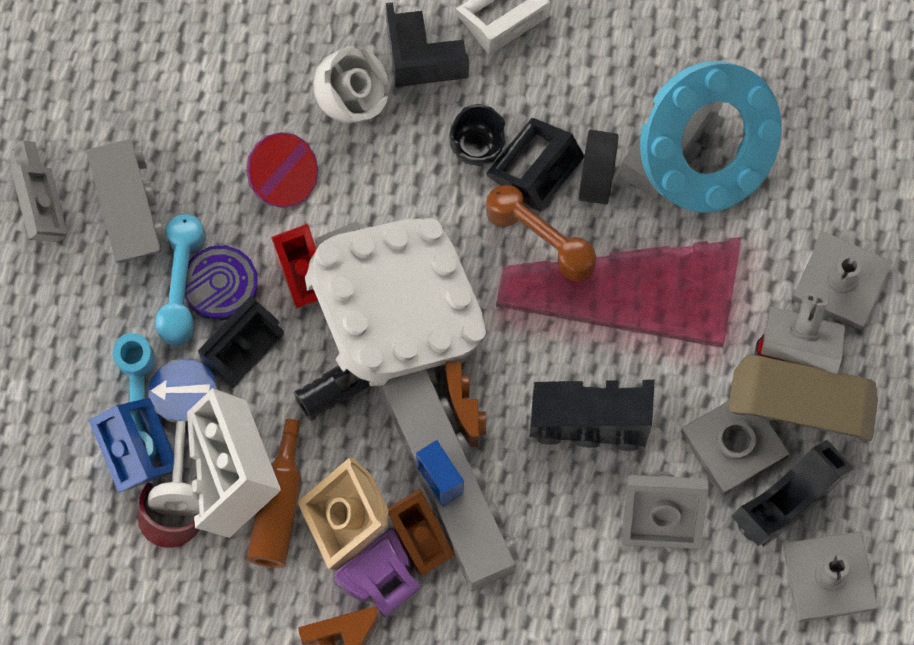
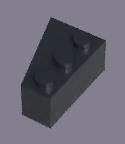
[529,379,655,451]

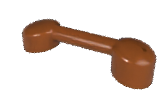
[486,185,596,281]

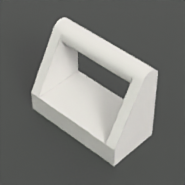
[455,0,550,55]

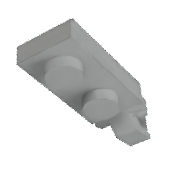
[10,141,68,242]

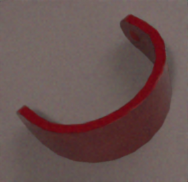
[137,482,200,548]

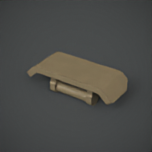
[728,355,878,441]

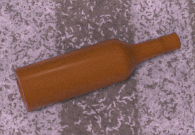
[247,419,301,568]

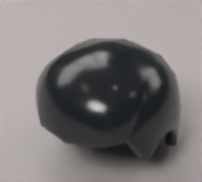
[449,104,506,166]

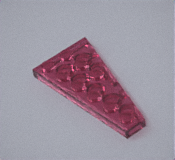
[496,237,742,348]

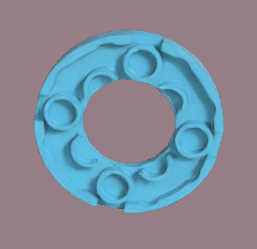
[640,61,782,213]

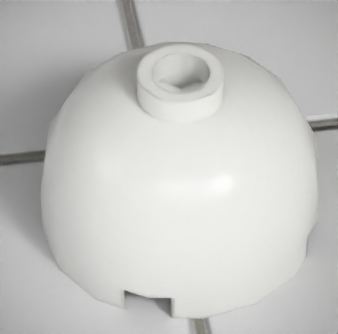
[313,46,388,123]

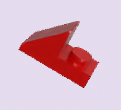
[271,224,318,309]

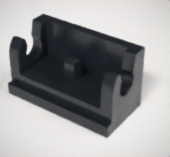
[198,296,284,388]

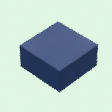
[416,440,464,507]

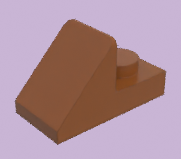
[387,489,455,576]
[298,606,379,645]

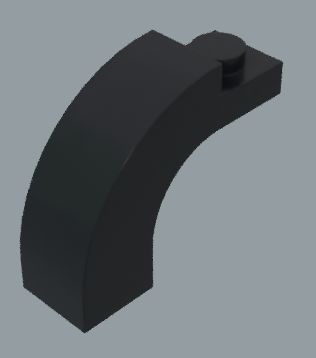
[731,440,854,547]

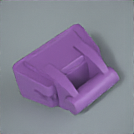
[334,529,421,618]

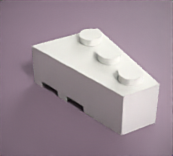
[187,388,281,538]

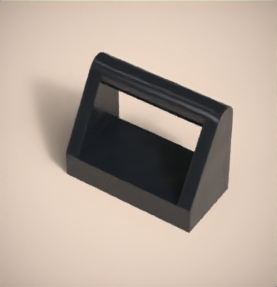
[486,118,584,212]

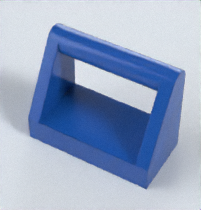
[88,398,174,493]

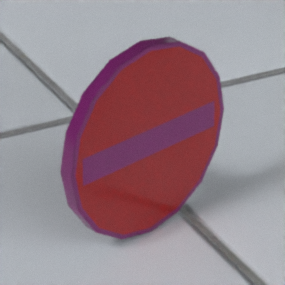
[246,132,318,208]

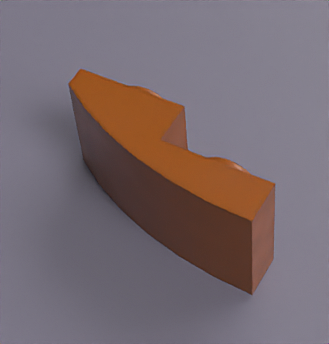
[445,362,486,447]

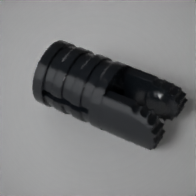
[293,365,371,422]

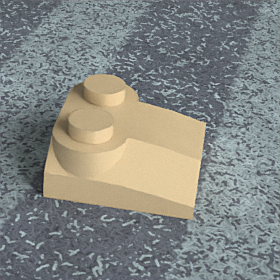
[297,458,388,569]

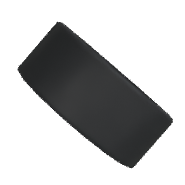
[578,129,619,205]

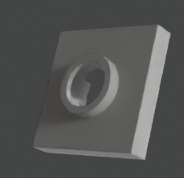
[680,400,789,496]

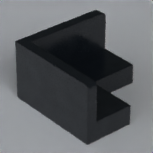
[385,2,469,87]

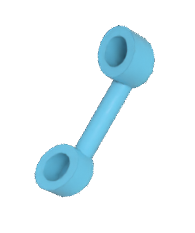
[155,214,206,346]
[112,333,157,463]

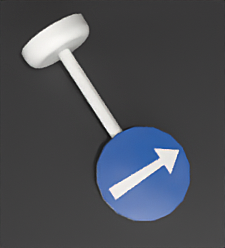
[147,359,217,516]

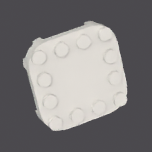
[305,218,486,386]

